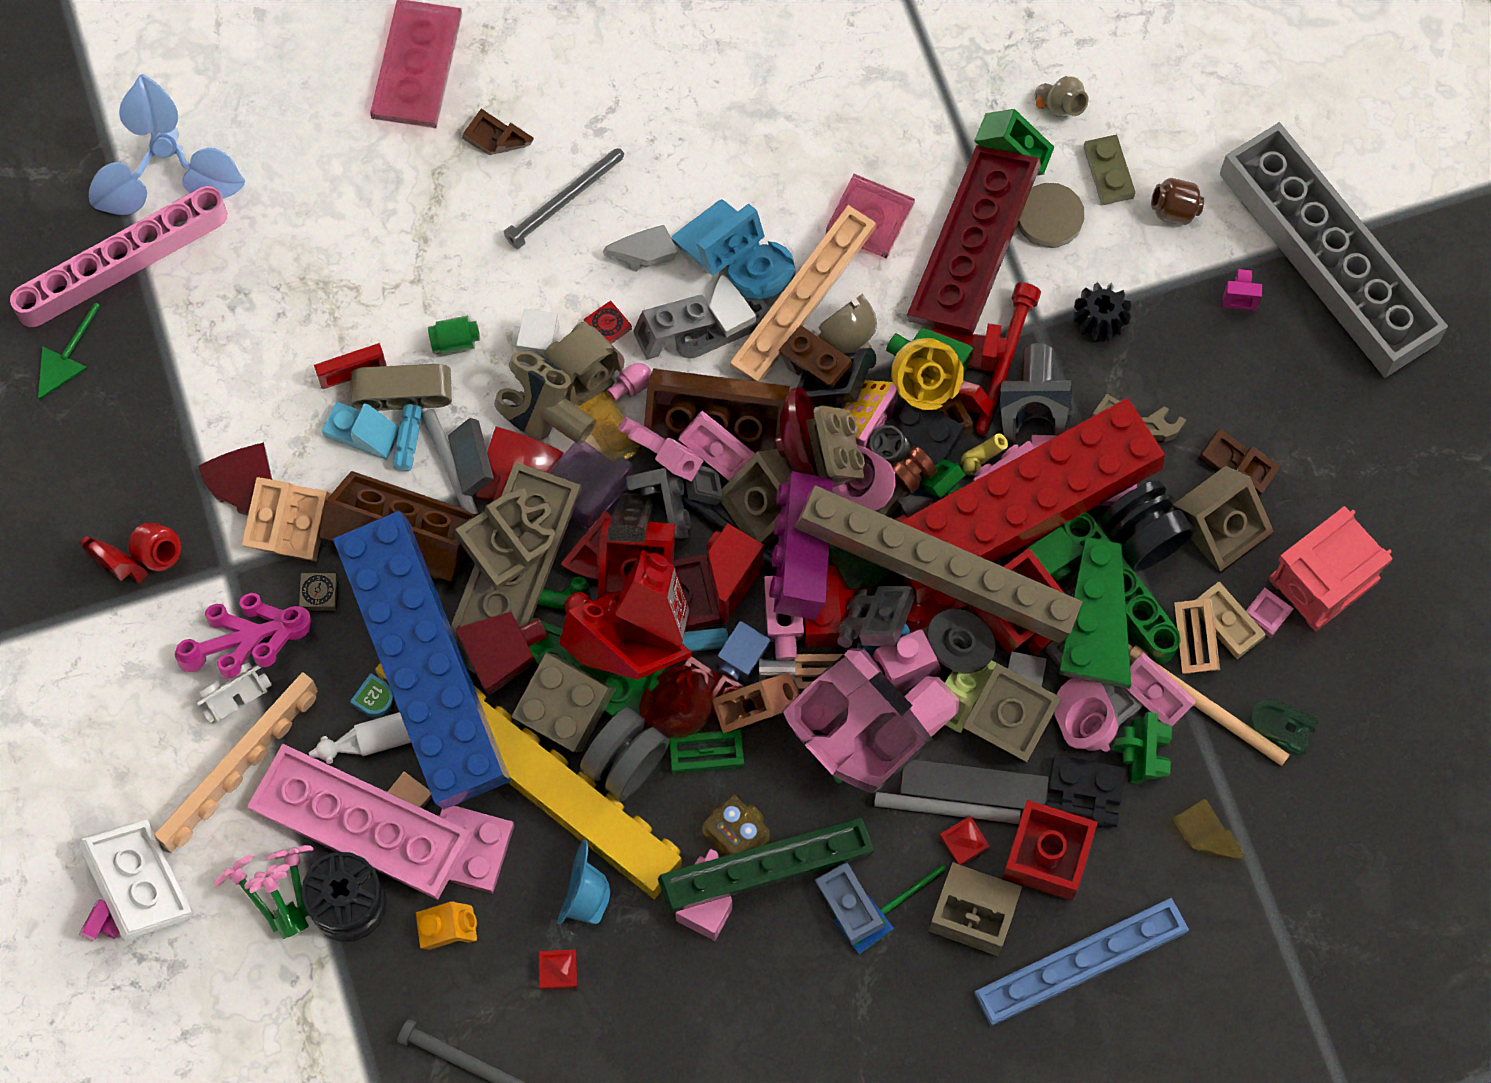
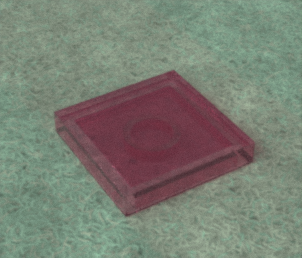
[826,174,915,259]

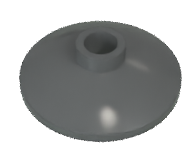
[927,609,996,673]

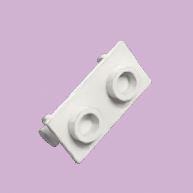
[196,661,272,723]

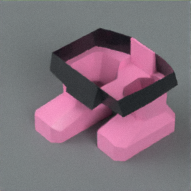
[782,648,959,793]

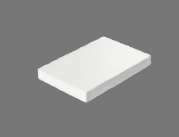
[79,820,193,941]

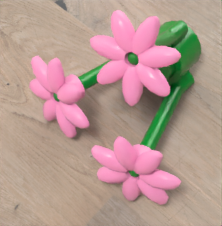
[214,845,313,939]

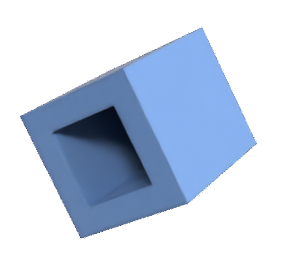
[715,621,771,682]

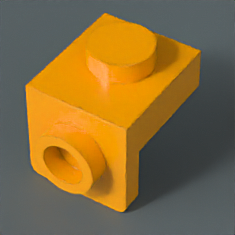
[416,901,477,950]

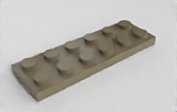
[451,462,582,685]

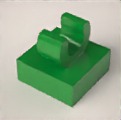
[919,459,966,498]

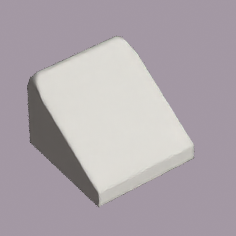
[759,658,795,683]

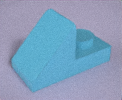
[322,401,399,460]

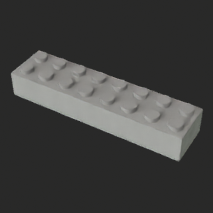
[1220,122,1448,378]

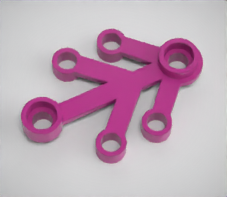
[175,593,311,678]

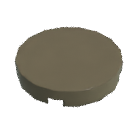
[1018,183,1084,248]

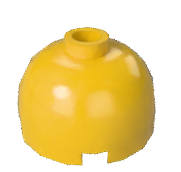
[891,338,964,410]

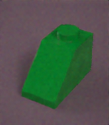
[974,109,1055,175]

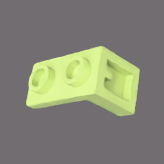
[945,660,997,733]

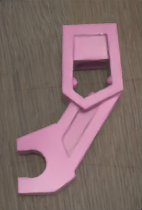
[618,416,704,482]

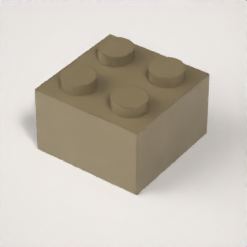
[511,653,616,752]

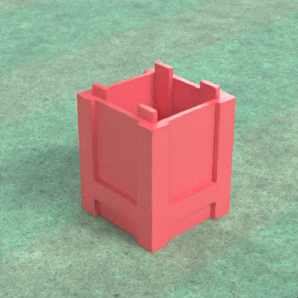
[1268,506,1393,632]

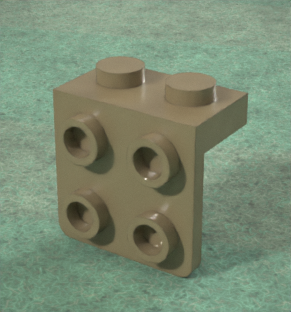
[806,406,865,487]

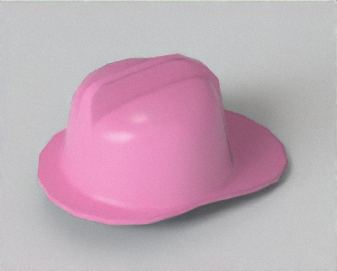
[832,445,895,511]
[1054,678,1118,752]

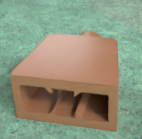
[712,673,799,733]

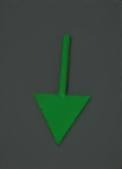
[38,303,100,400]

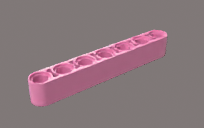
[10,186,228,327]

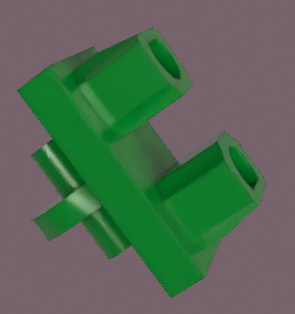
[1113,712,1172,784]

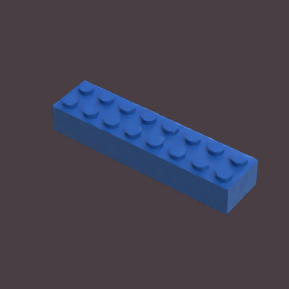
[333,511,511,810]

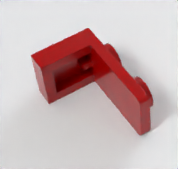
[932,323,1007,372]

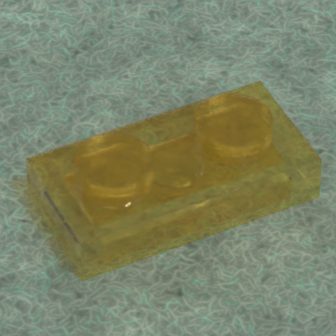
[578,391,642,466]

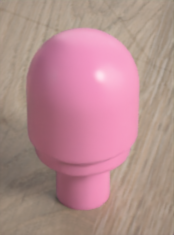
[607,363,652,401]

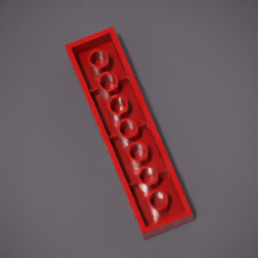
[900,398,1165,604]

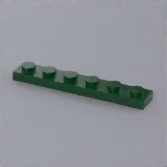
[658,817,875,913]

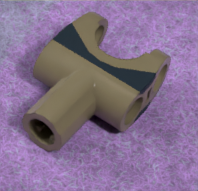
[494,351,597,445]

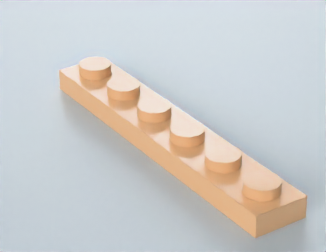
[730,205,876,382]
[154,672,318,853]

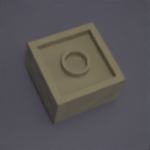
[963,663,1062,762]

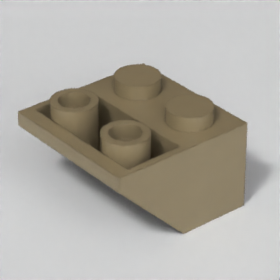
[929,862,1022,956]

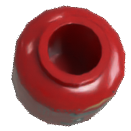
[128,522,181,571]

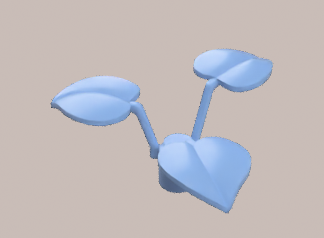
[89,74,245,215]

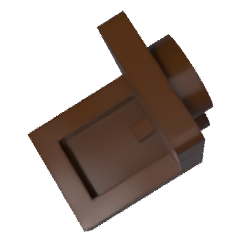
[778,325,852,387]

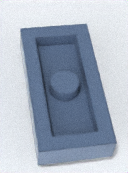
[815,862,884,945]

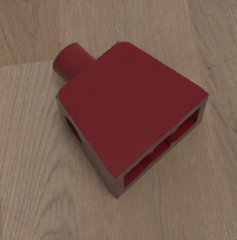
[455,612,548,695]

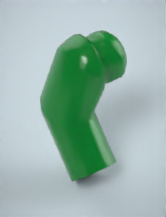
[538,577,590,611]

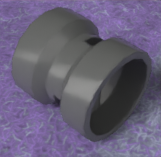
[870,425,910,465]

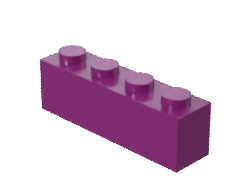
[769,471,833,620]

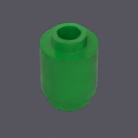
[428,315,480,355]

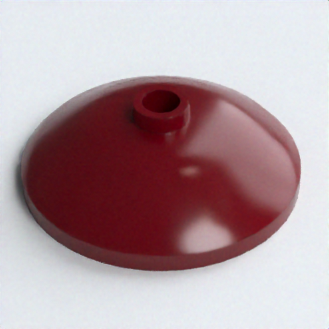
[776,387,818,476]

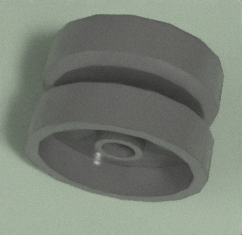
[580,707,670,801]

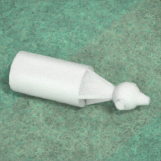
[308,712,411,764]

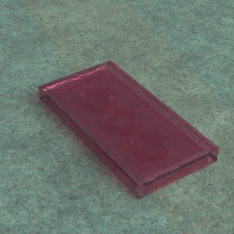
[370,0,462,128]

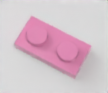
[678,411,755,481]
[1126,652,1195,726]

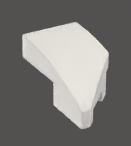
[709,275,756,338]

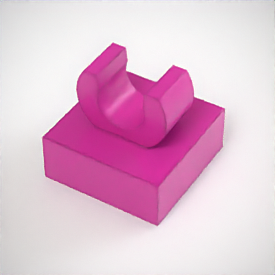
[1222,269,1262,311]
[79,899,120,941]

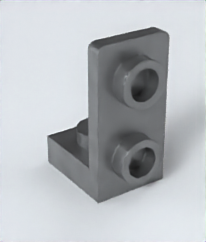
[633,295,716,360]
[626,468,691,539]

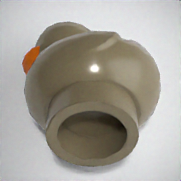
[1034,76,1089,117]

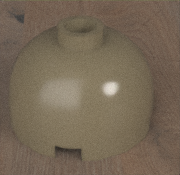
[811,294,877,354]

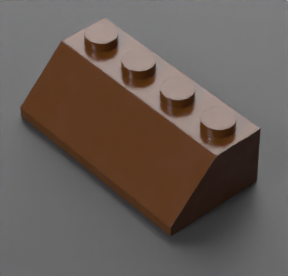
[642,368,790,454]
[319,471,479,581]

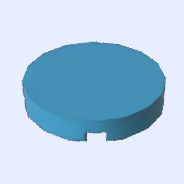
[727,241,796,299]

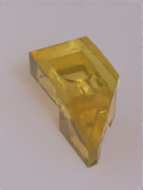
[1172,799,1245,859]

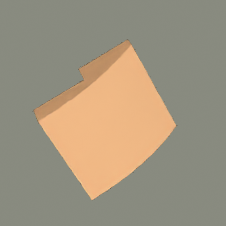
[241,477,331,562]

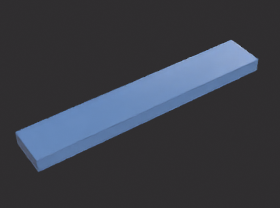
[974,898,1189,1027]

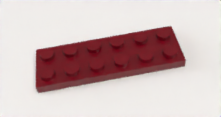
[907,145,1041,336]

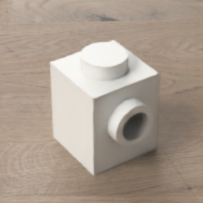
[512,308,560,364]

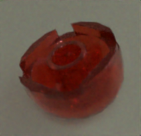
[639,665,713,739]

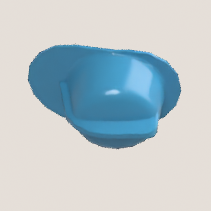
[557,840,610,925]

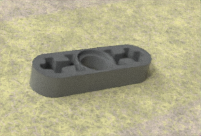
[675,298,768,358]

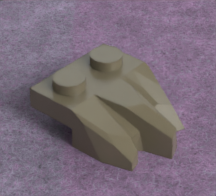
[454,488,556,590]

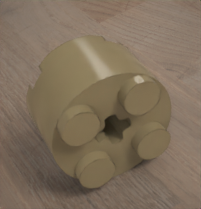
[544,322,625,405]

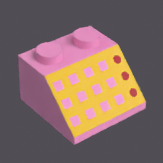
[841,380,898,450]

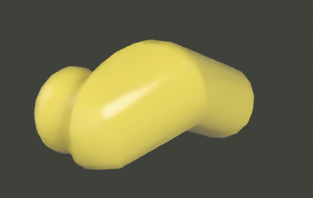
[960,434,1008,476]

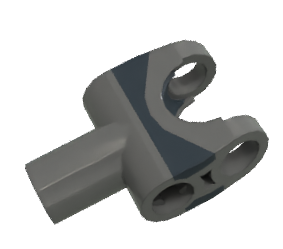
[1000,343,1073,442]

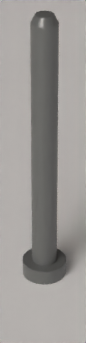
[503,148,624,249]
[397,1019,526,1083]

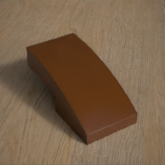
[1198,428,1280,495]

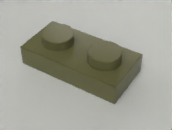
[1083,134,1136,205]

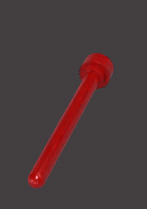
[975,282,1041,435]

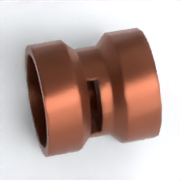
[891,445,938,494]

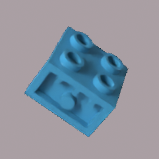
[671,199,765,276]

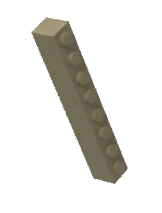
[795,485,1083,643]

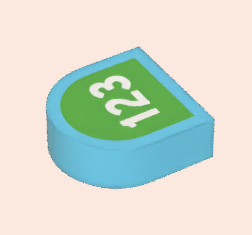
[350,673,394,718]

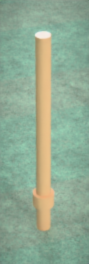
[1128,644,1290,766]

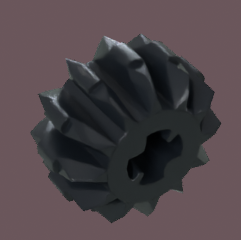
[1073,282,1132,342]

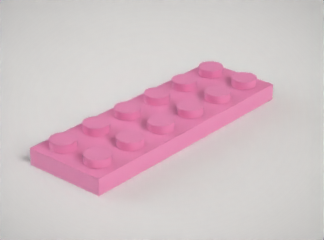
[247,744,473,900]

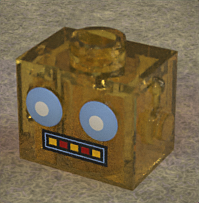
[702,794,770,856]

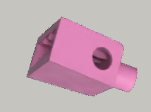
[763,576,804,660]
[872,629,942,692]

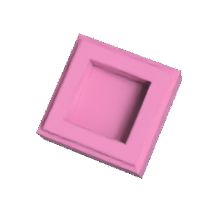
[1246,588,1294,638]

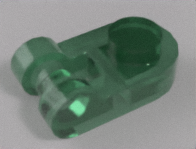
[1250,699,1319,754]

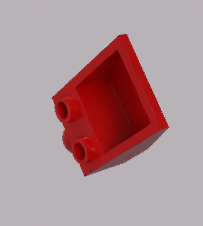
[559,590,692,680]

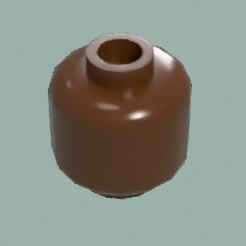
[1151,178,1204,225]

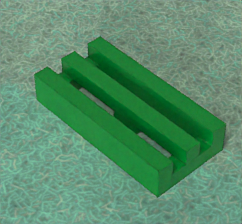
[669,729,744,774]

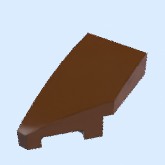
[462,108,534,155]

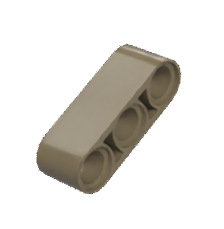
[351,364,452,411]

